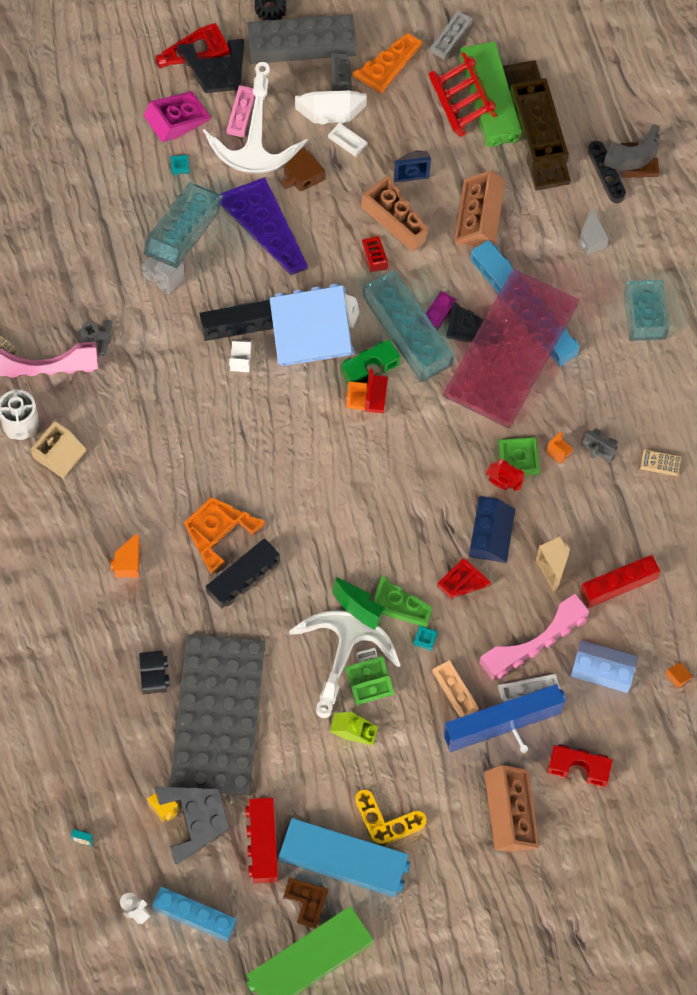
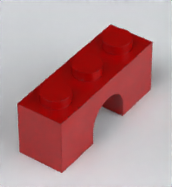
[547,744,613,788]

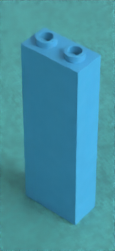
[279,818,411,898]

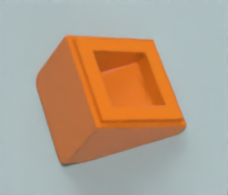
[665,662,693,689]

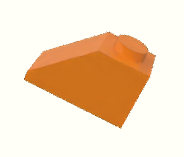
[111,534,140,578]

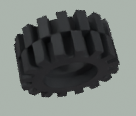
[255,0,286,21]

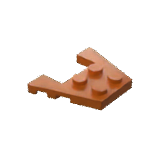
[184,497,265,575]

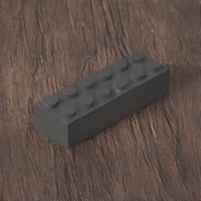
[247,14,356,64]

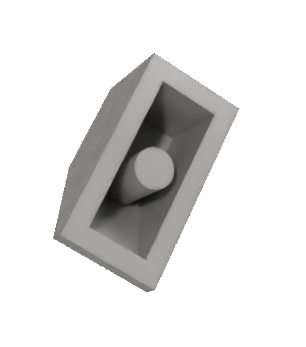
[578,210,609,255]

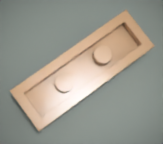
[432,660,480,718]

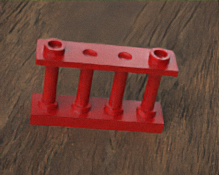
[428,52,497,137]

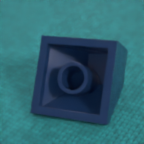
[393,150,431,183]

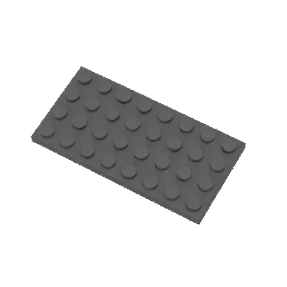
[169,634,265,795]

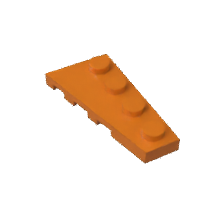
[353,33,422,94]

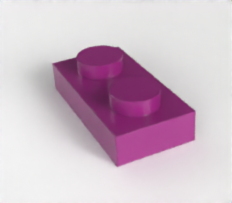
[421,291,457,330]

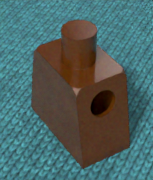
[280,147,326,191]

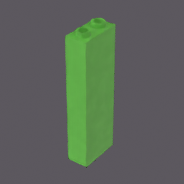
[460,42,521,147]
[245,906,374,995]

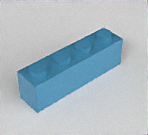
[152,887,237,943]

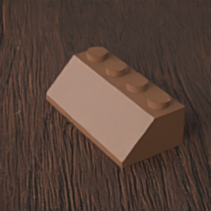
[454,170,505,247]
[484,765,540,852]

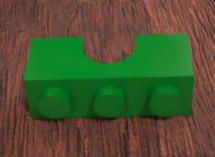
[340,340,401,384]

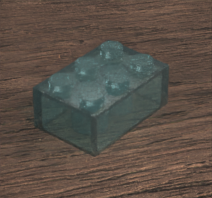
[624,280,669,341]

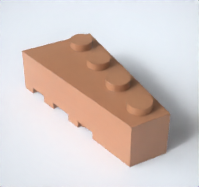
[361,175,428,252]

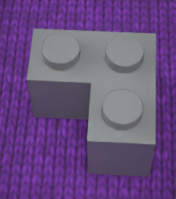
[142,250,185,294]

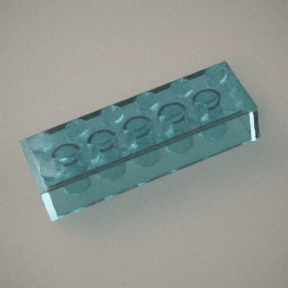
[143,182,223,268]
[363,270,454,382]

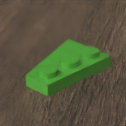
[373,576,433,627]

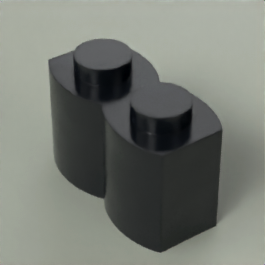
[139,650,170,694]

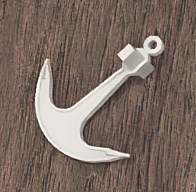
[203,62,308,174]
[289,611,400,718]

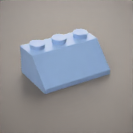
[571,640,638,693]

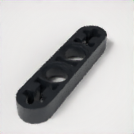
[588,141,626,204]

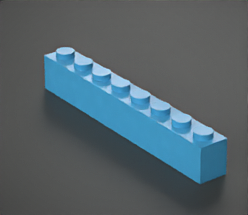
[470,240,579,367]

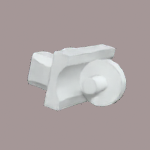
[120,893,151,924]

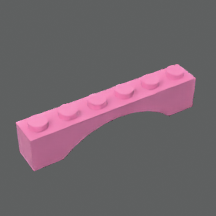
[0,342,98,378]
[479,594,589,681]

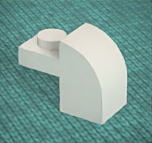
[229,339,252,372]

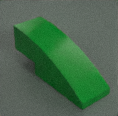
[332,577,385,630]

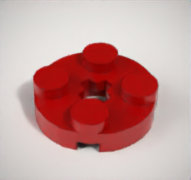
[486,459,525,491]

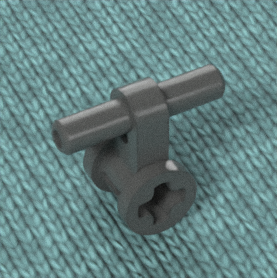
[77,320,113,356]

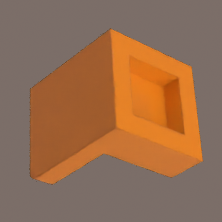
[346,382,367,410]
[546,431,574,464]

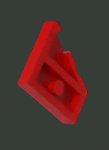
[437,558,491,599]

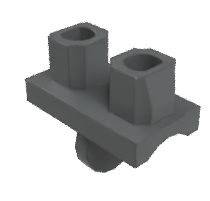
[581,429,618,462]

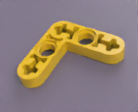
[355,789,427,846]

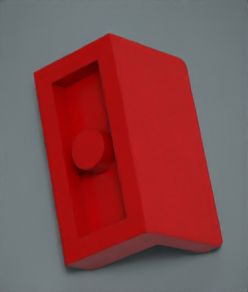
[365,369,388,414]

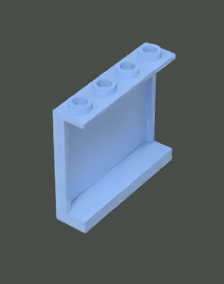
[270,284,355,366]

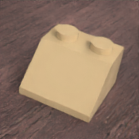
[536,537,570,592]

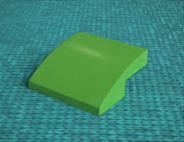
[344,656,394,705]

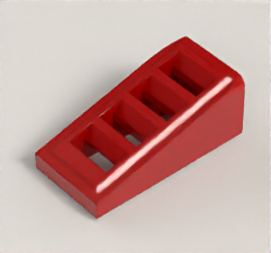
[361,236,388,273]

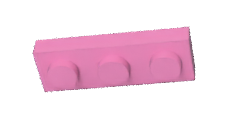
[227,85,255,137]

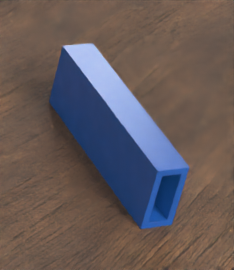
[443,684,566,753]

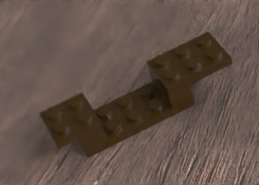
[502,60,571,191]

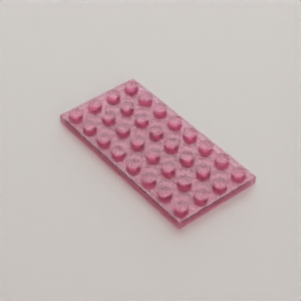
[443,268,580,429]

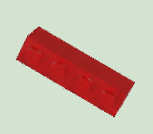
[580,555,661,608]
[245,798,278,884]

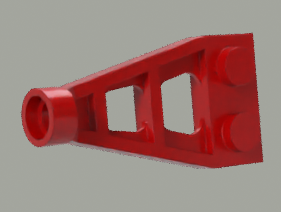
[155,23,230,69]

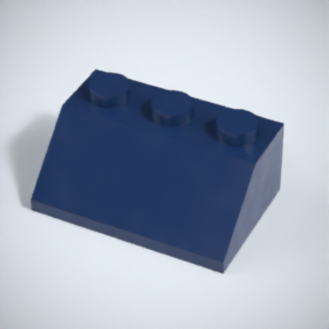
[469,496,516,563]

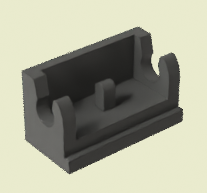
[331,53,352,91]

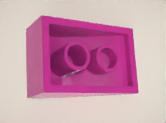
[143,91,211,142]

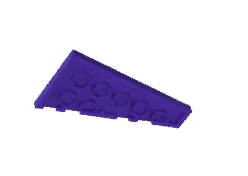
[215,177,308,275]

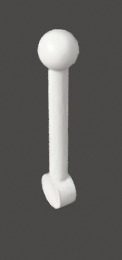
[512,729,528,753]

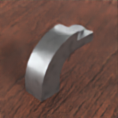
[604,124,661,171]

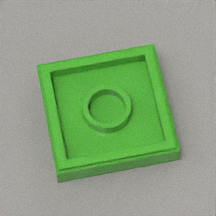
[498,437,540,475]

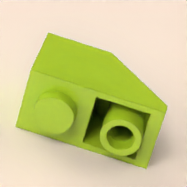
[330,712,378,745]

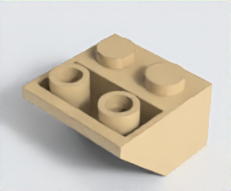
[31,421,87,478]

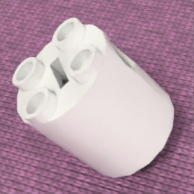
[0,390,40,440]

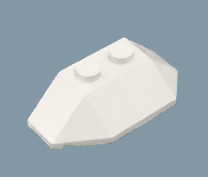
[295,91,367,124]

